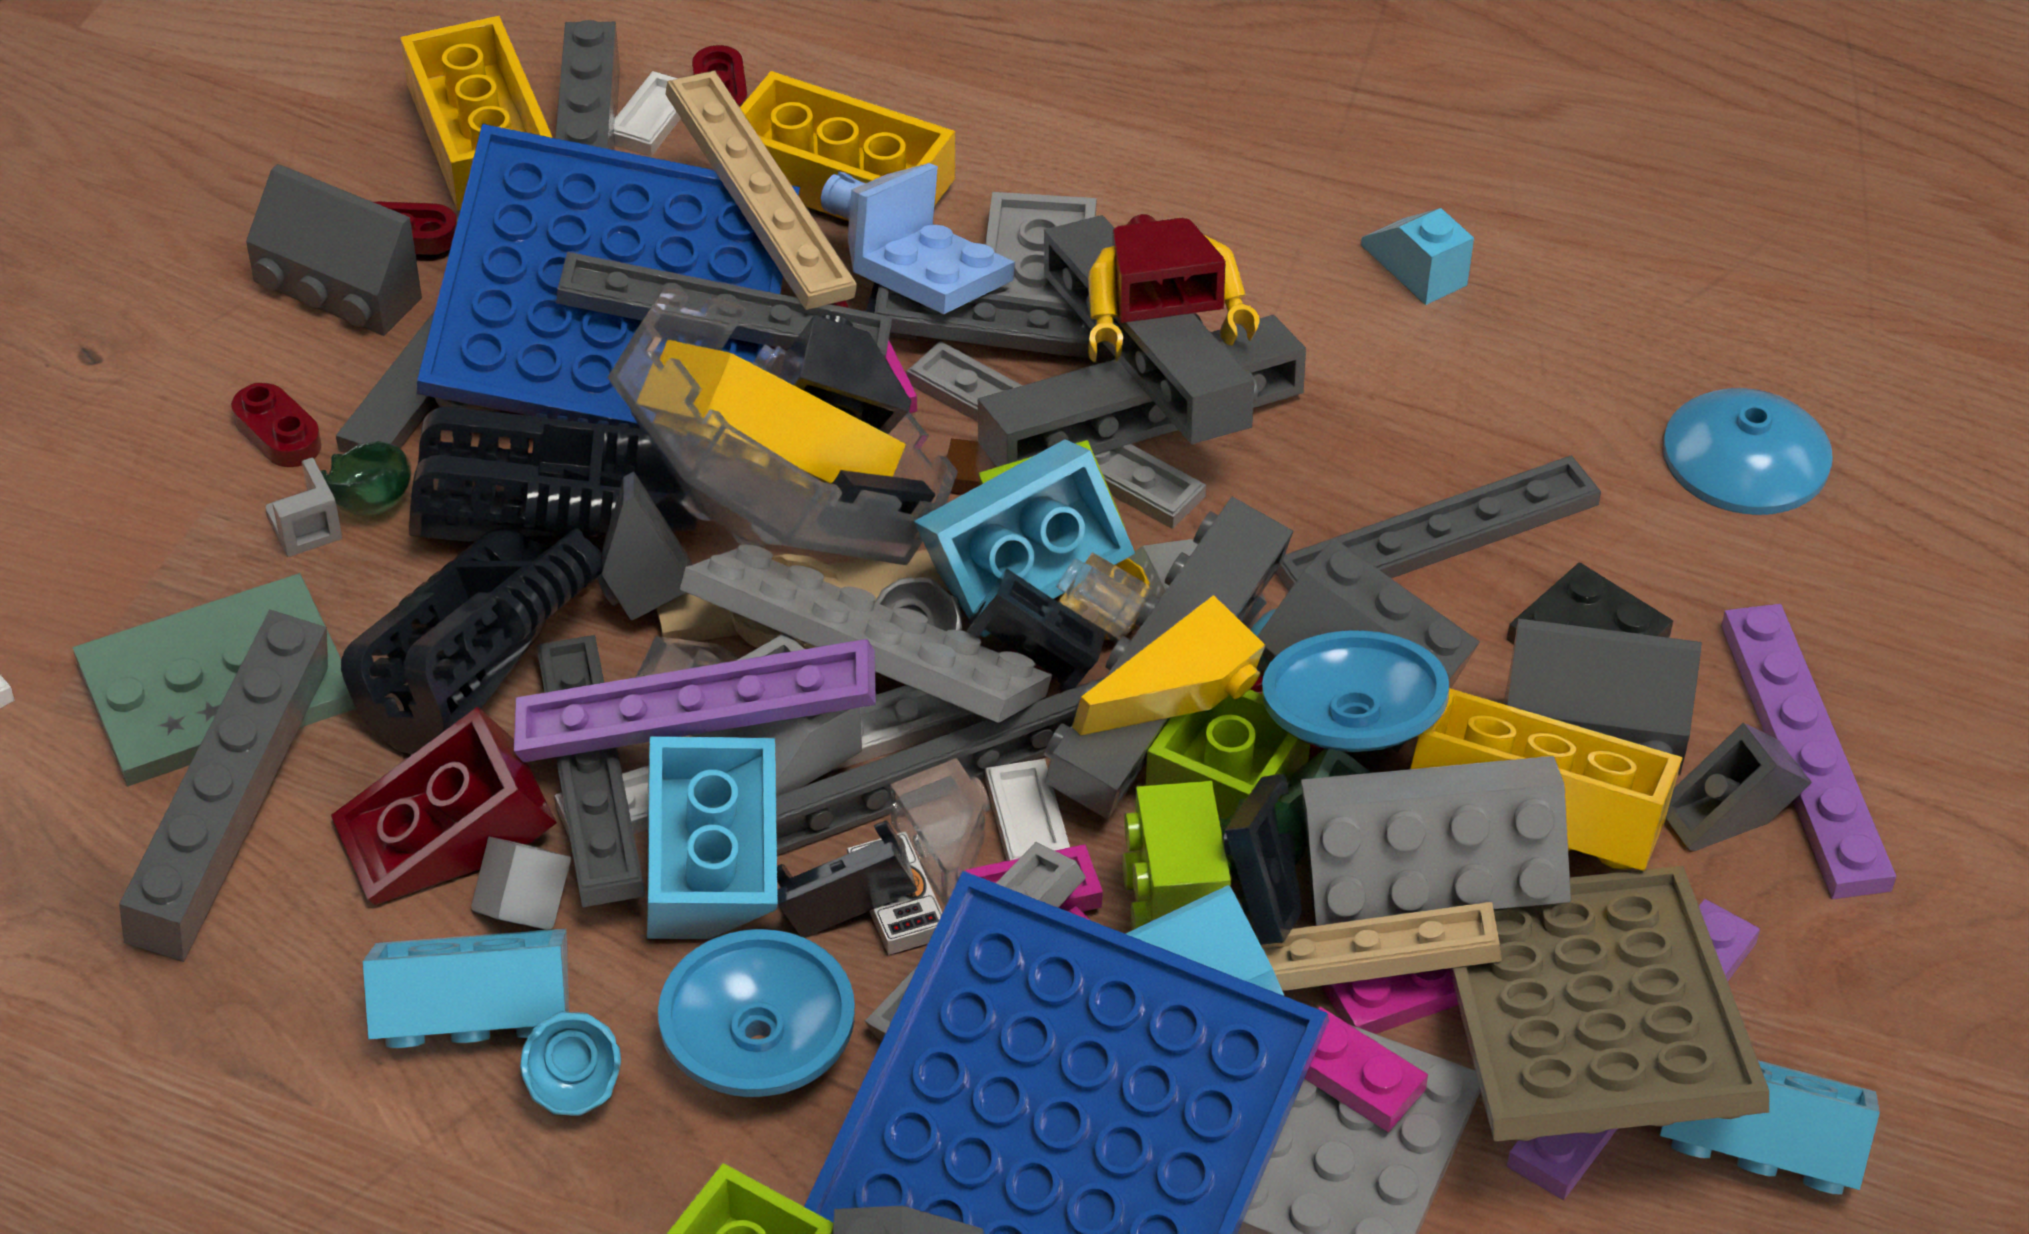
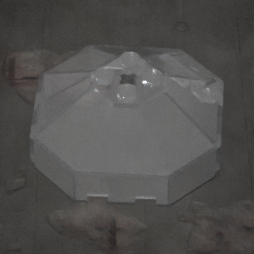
[607,287,958,566]

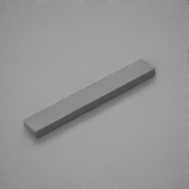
[906,341,1206,529]

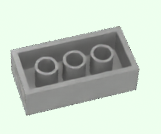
[1301,756,1571,925]

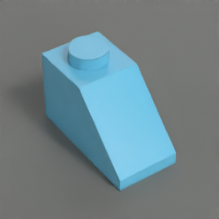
[1361,208,1474,305]

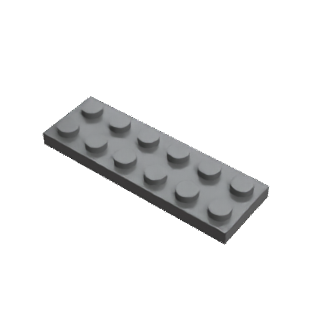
[680,545,1052,723]

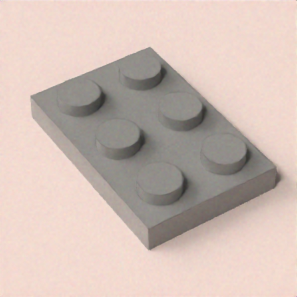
[985,192,1097,304]

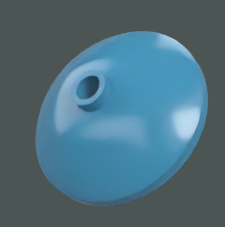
[1663,388,1833,515]
[1262,630,1449,752]
[658,929,855,1097]

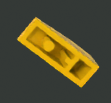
[1072,595,1265,735]

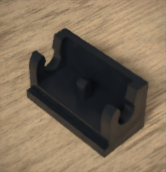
[967,568,1106,693]
[777,820,918,938]

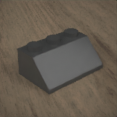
[246,164,422,336]
[1257,538,1480,753]
[1504,618,1702,775]

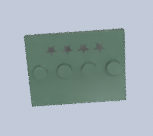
[72,573,357,787]

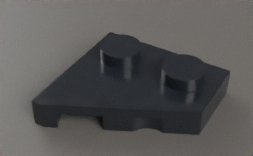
[1224,774,1302,945]

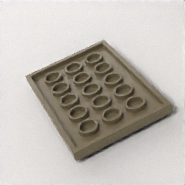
[1449,866,1769,1142]

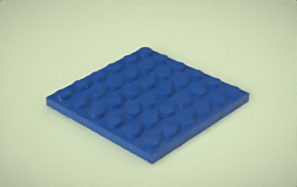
[416,124,800,450]
[804,871,1329,1234]

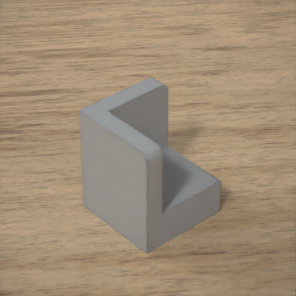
[265,457,343,557]
[471,836,571,930]

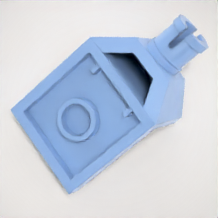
[821,163,1015,314]

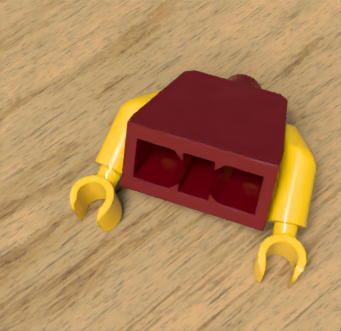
[1088,214,1259,362]

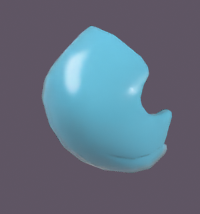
[520,1011,621,1116]

